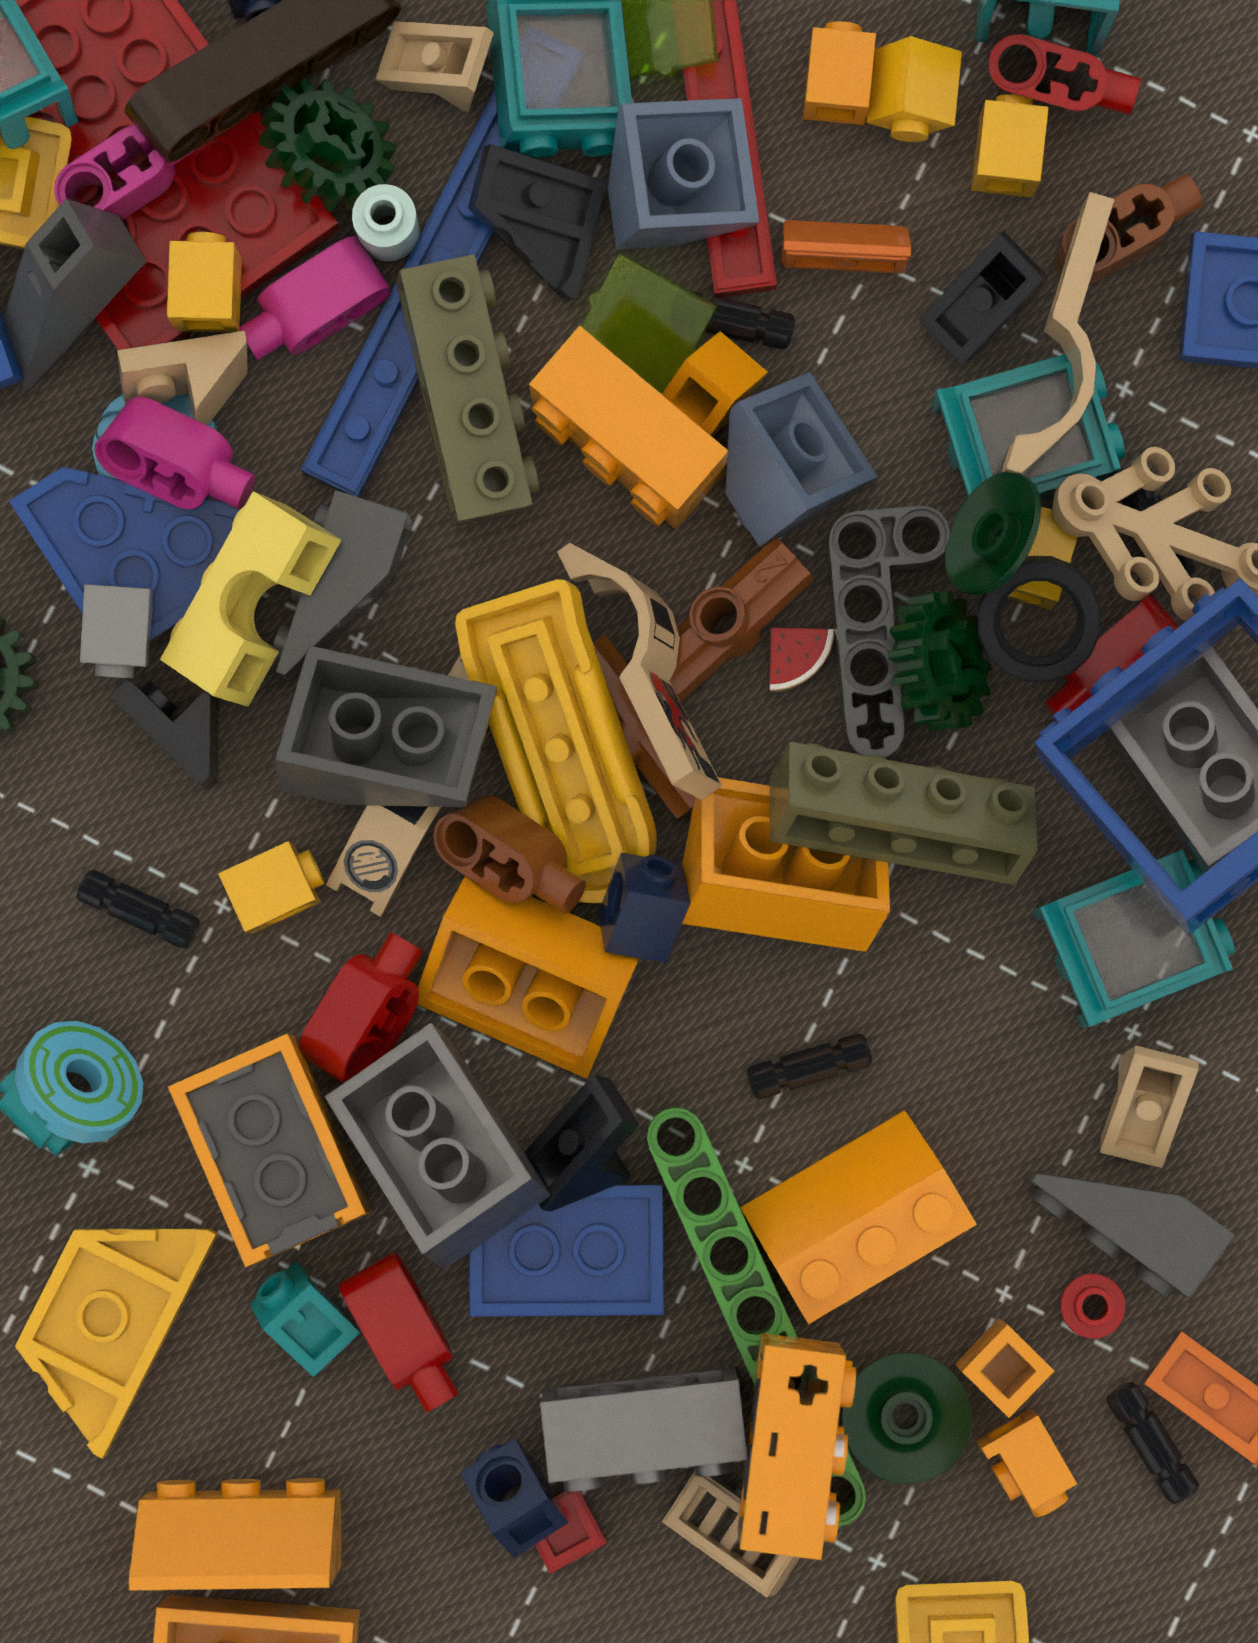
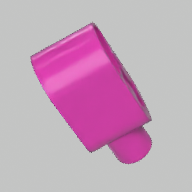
[54,125,202,220]
[239,236,392,361]
[94,397,256,510]

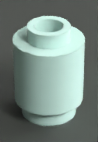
[352,184,420,262]

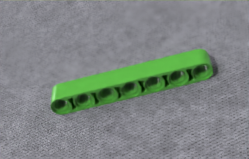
[647,1107,866,1526]

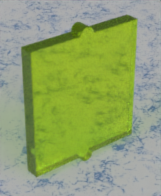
[621,0,718,79]
[581,252,717,394]

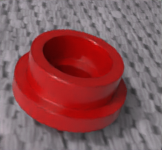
[1060,1273,1126,1339]

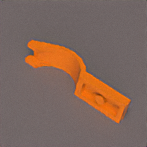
[1144,1331,1258,1467]

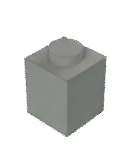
[80,584,154,678]

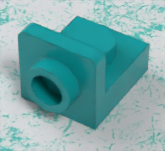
[250,1262,361,1377]

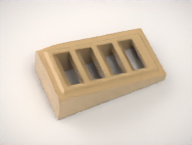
[662,1471,801,1598]

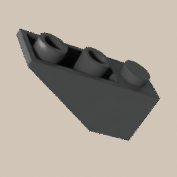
[3,199,147,390]
[273,490,412,682]
[1024,1171,1235,1299]

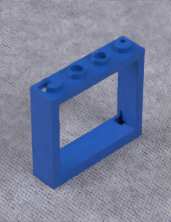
[1034,578,1258,935]

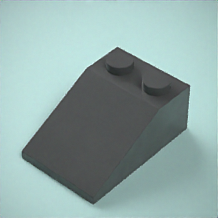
[275,645,497,807]

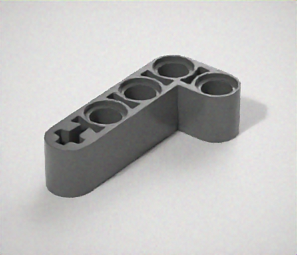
[825,506,950,759]

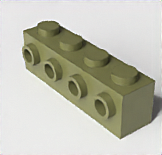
[395,254,539,527]
[770,741,1038,885]

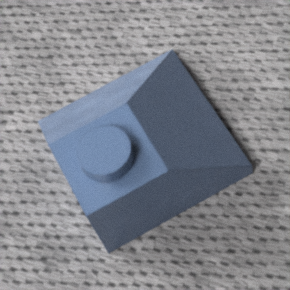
[608,98,759,250]
[725,372,878,547]

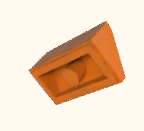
[781,220,911,274]

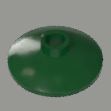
[945,471,1041,595]
[842,1352,972,1484]

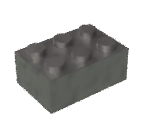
[1104,646,1258,873]
[325,1023,551,1270]
[540,1367,748,1491]

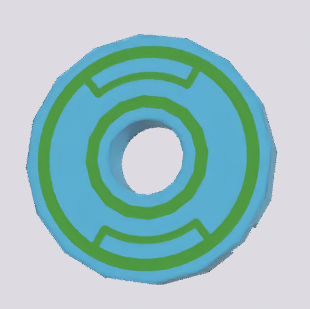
[15,1021,143,1143]

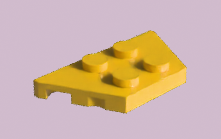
[15,1229,219,1459]

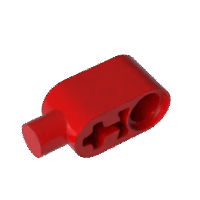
[988,33,1141,115]
[1044,594,1179,717]
[300,931,424,1084]
[338,1251,459,1413]

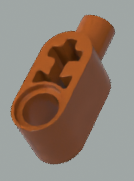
[1055,174,1203,285]
[433,795,586,914]

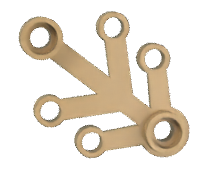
[1052,447,1258,621]

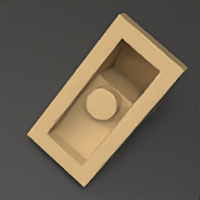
[375,21,494,112]
[117,331,248,426]
[1100,1045,1199,1168]

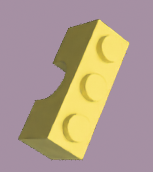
[160,491,341,707]

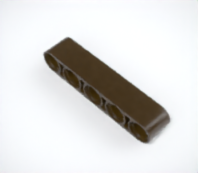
[124,0,401,163]

